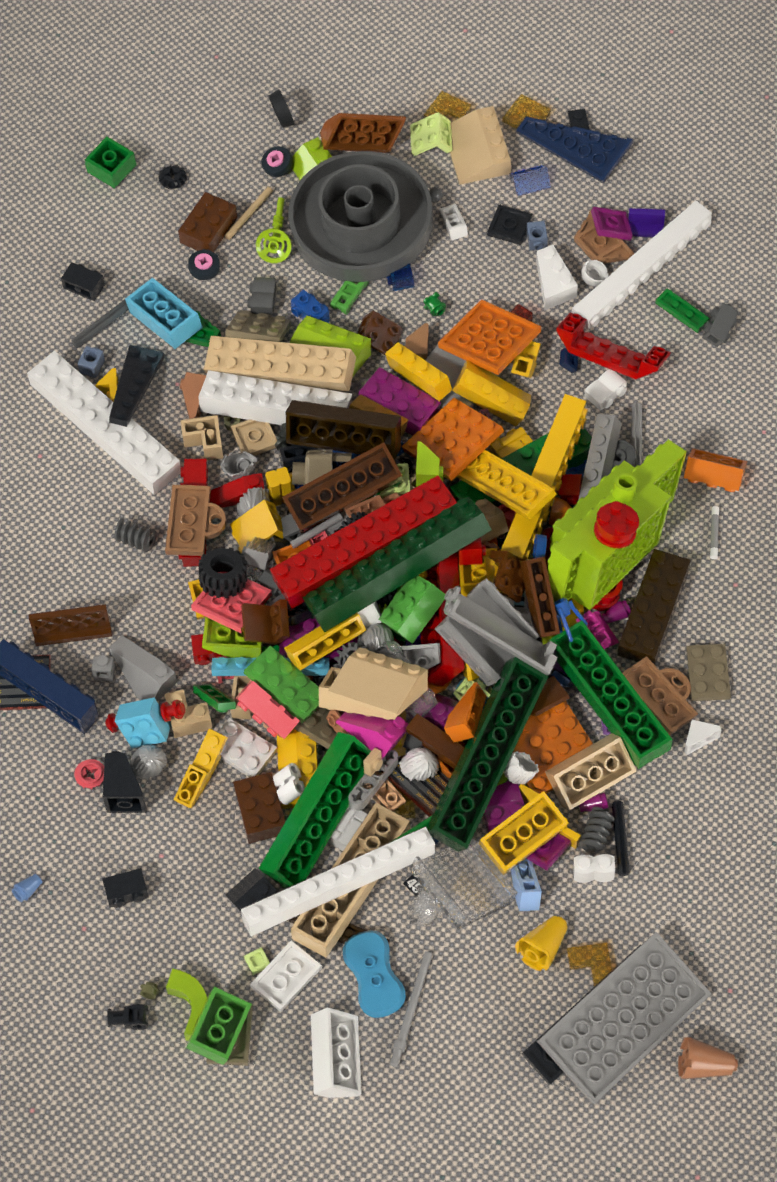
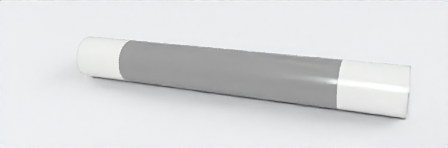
[710,506,719,559]

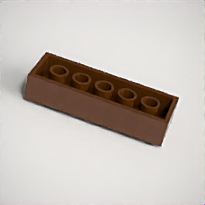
[282,442,403,534]

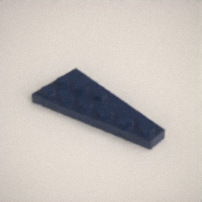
[516,117,633,184]

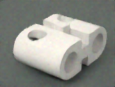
[273,763,305,805]

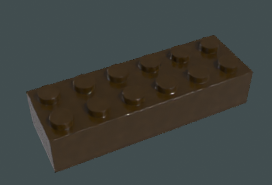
[286,400,401,460]
[617,549,691,665]

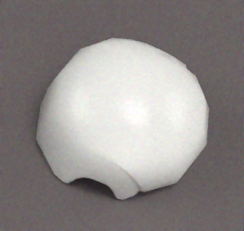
[581,260,609,287]

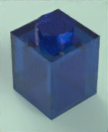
[386,263,414,291]

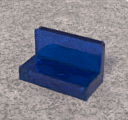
[509,165,551,196]

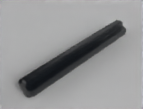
[612,801,630,876]

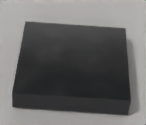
[487,205,533,245]

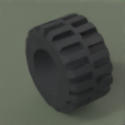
[198,547,247,598]

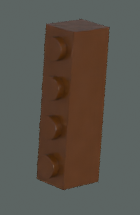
[519,556,560,638]

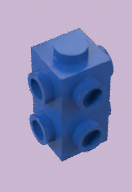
[291,289,330,323]

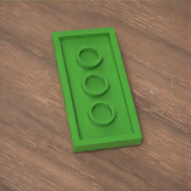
[244,646,319,723]

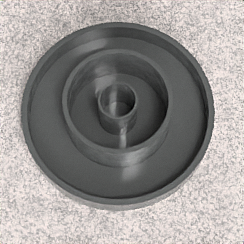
[288,151,433,282]

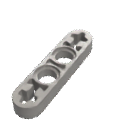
[348,750,398,810]

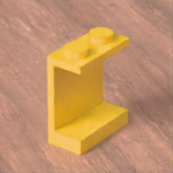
[230,499,284,554]

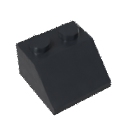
[226,868,278,912]

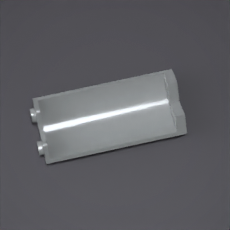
[444,586,558,675]

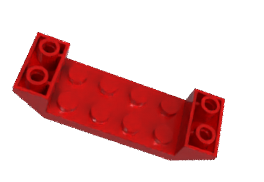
[556,312,671,379]

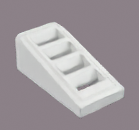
[439,204,468,240]

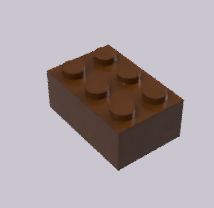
[178,192,238,252]
[233,772,285,844]

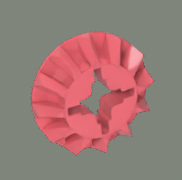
[74,759,104,790]

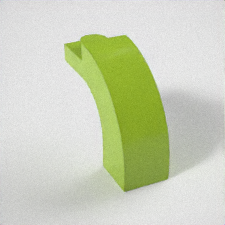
[166,968,207,1041]

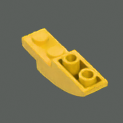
[173,729,228,809]

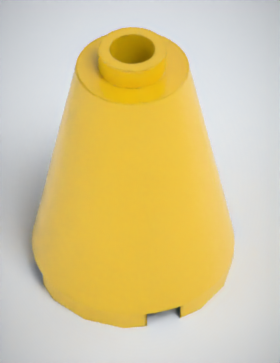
[515,916,568,971]

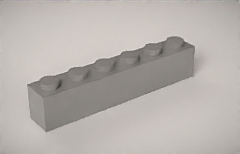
[578,414,622,500]

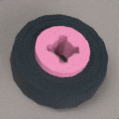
[261,146,293,177]
[188,249,220,280]

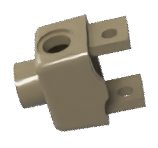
[292,449,352,485]

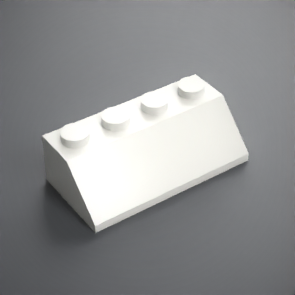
[311,1008,362,1098]

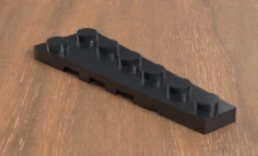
[109,345,164,427]

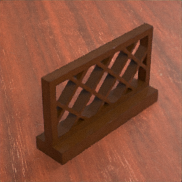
[29,604,112,647]

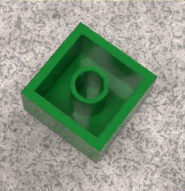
[85,136,136,189]

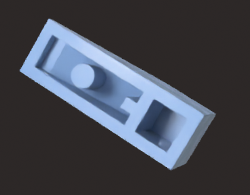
[511,859,542,911]

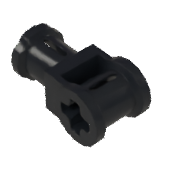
[107,1004,149,1030]

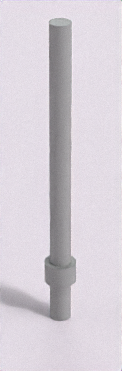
[390,951,433,1067]

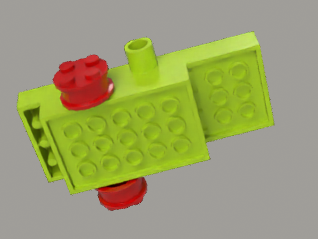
[547,439,687,611]

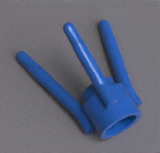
[554,598,588,642]

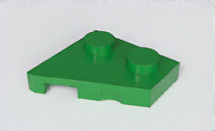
[185,311,222,347]

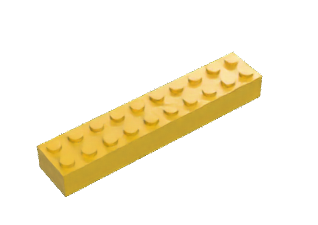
[501,394,588,560]

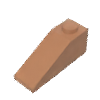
[180,372,206,419]

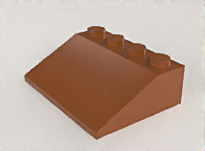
[320,113,406,153]

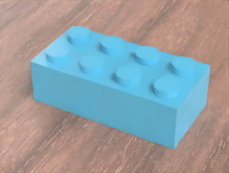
[125,278,203,349]

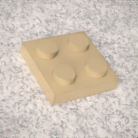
[230,419,277,456]

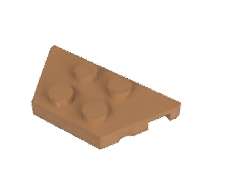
[574,209,635,264]

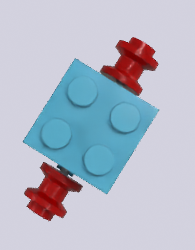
[105,697,185,748]

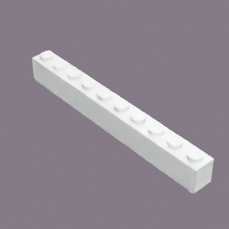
[572,201,712,331]
[241,827,435,936]

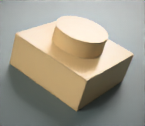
[363,748,383,776]

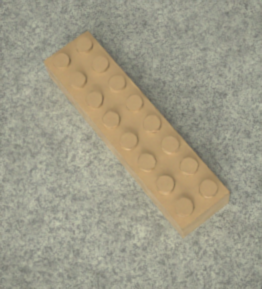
[204,336,356,392]
[291,803,410,958]

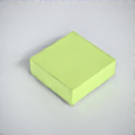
[244,947,270,975]

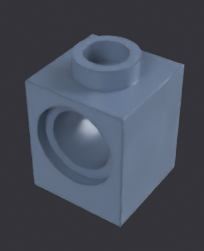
[527,221,548,251]
[77,346,105,378]

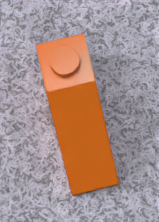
[444,682,486,742]

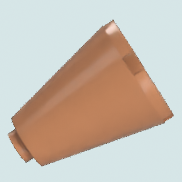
[678,1037,738,1079]

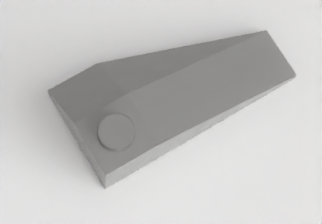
[108,635,177,702]
[373,643,441,669]

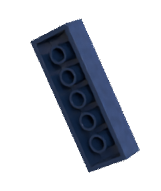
[0,639,99,734]

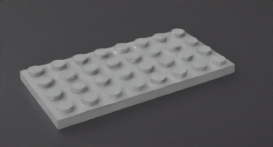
[537,932,711,1105]

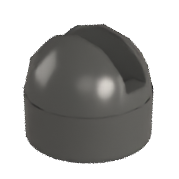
[429,187,444,203]

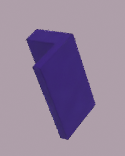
[628,208,665,237]

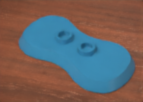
[343,930,406,1018]

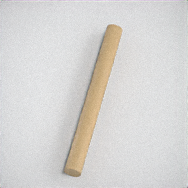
[225,187,273,240]

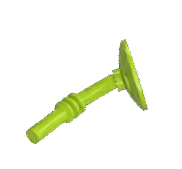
[256,197,292,263]

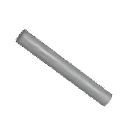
[290,513,343,548]

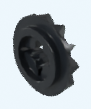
[158,164,187,189]

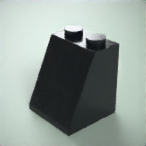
[103,751,147,813]

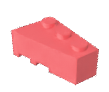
[236,680,300,739]

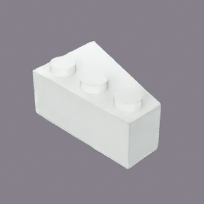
[536,245,578,310]

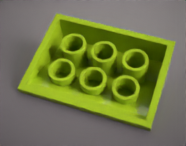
[289,315,371,378]
[202,603,266,658]

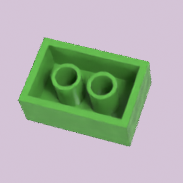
[378,575,445,644]
[186,987,252,1065]

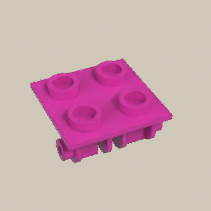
[576,610,619,649]

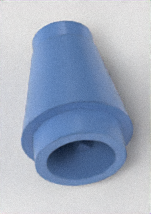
[12,874,42,902]

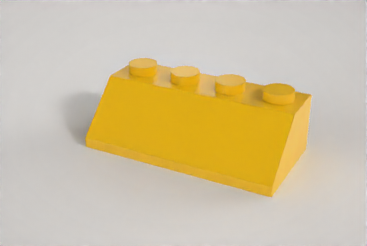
[452,360,531,427]
[277,727,318,809]

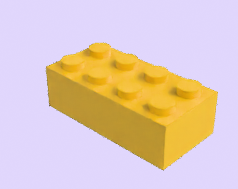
[479,791,569,875]

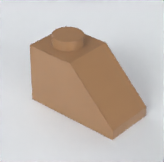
[403,323,429,360]

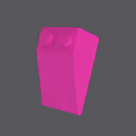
[335,712,408,759]

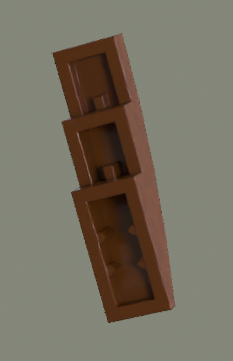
[406,714,465,769]

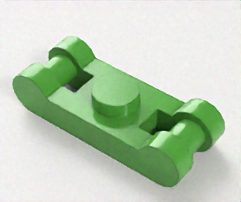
[330,281,369,315]

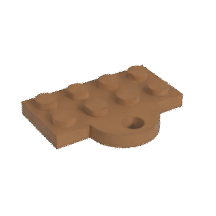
[165,485,226,556]
[622,656,698,735]

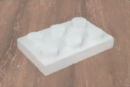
[219,718,277,777]
[250,941,322,1012]

